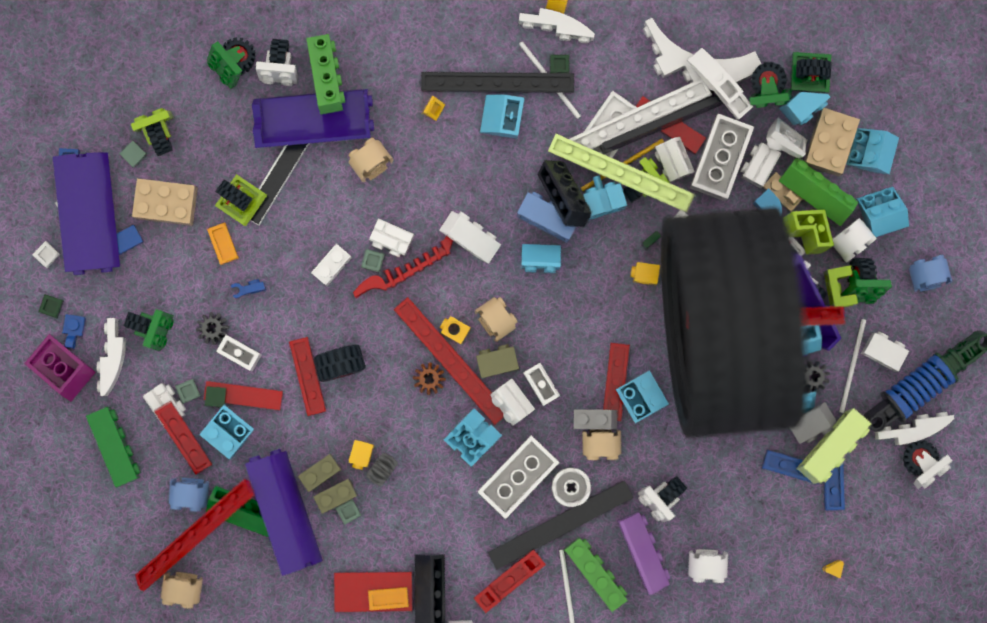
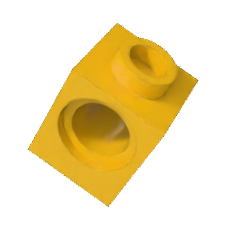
[630,262,660,286]
[440,316,471,345]
[349,440,374,470]

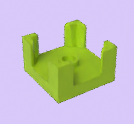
[823,265,858,307]

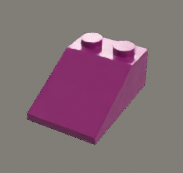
[24,334,96,402]

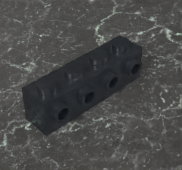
[537,160,592,227]
[415,554,445,623]

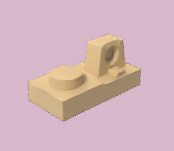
[763,172,802,212]

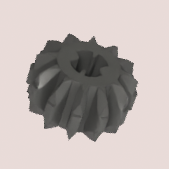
[196,312,229,345]
[806,361,830,393]
[367,453,398,486]

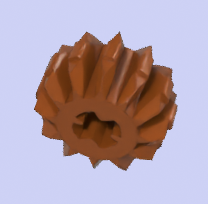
[413,362,446,395]

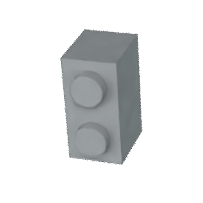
[791,402,837,444]
[574,409,617,430]

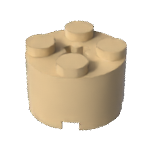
[349,138,393,182]
[474,297,517,342]
[582,429,621,460]
[161,572,203,608]

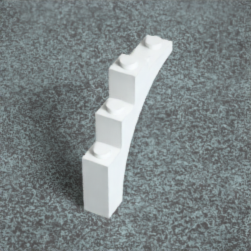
[643,18,761,84]

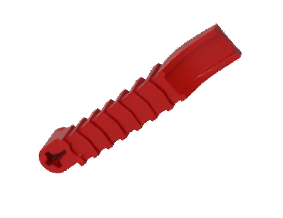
[353,224,453,298]

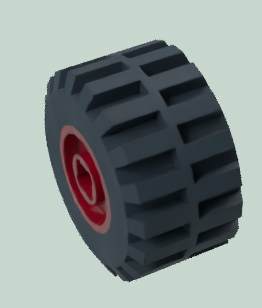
[313,344,366,382]

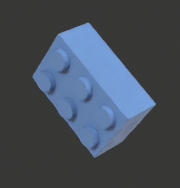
[517,192,576,243]

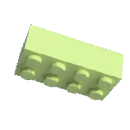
[796,408,871,484]

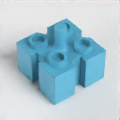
[583,176,627,220]
[444,408,502,467]

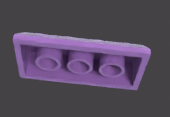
[617,512,671,595]

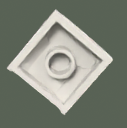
[766,117,808,159]

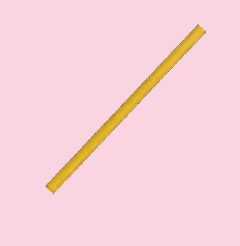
[581,138,664,191]

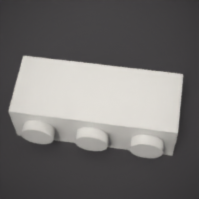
[439,211,501,264]

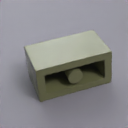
[476,344,519,379]
[298,454,342,492]
[313,478,358,514]

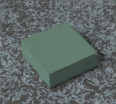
[120,141,147,168]
[361,249,385,273]
[175,379,201,404]
[336,498,362,525]

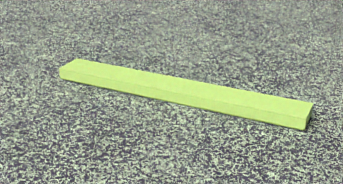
[548,134,695,213]

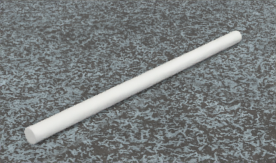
[519,41,581,119]
[839,319,866,413]
[559,549,575,623]

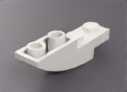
[519,8,595,43]
[687,48,753,119]
[97,318,126,396]
[874,412,954,445]

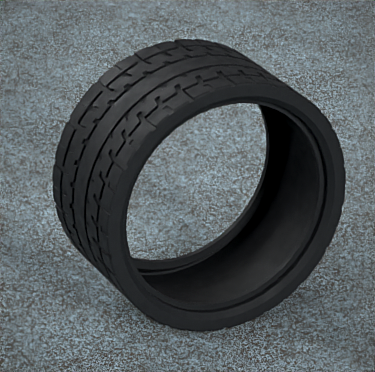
[661,207,807,439]

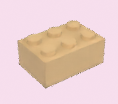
[804,108,860,177]
[132,179,198,226]

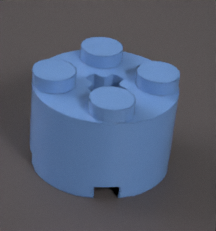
[909,255,953,292]
[168,478,209,512]

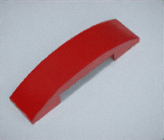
[474,549,546,613]

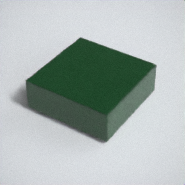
[550,54,569,73]
[641,231,661,250]
[38,294,64,318]
[205,386,227,407]

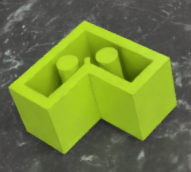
[784,210,834,255]

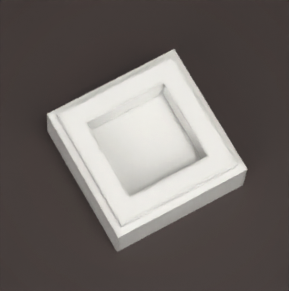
[33,241,61,268]

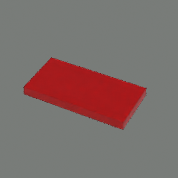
[334,572,412,612]

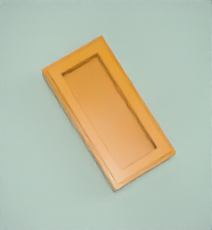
[207,222,239,265]
[368,587,409,610]

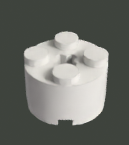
[833,218,877,263]
[551,468,591,507]
[688,549,728,583]

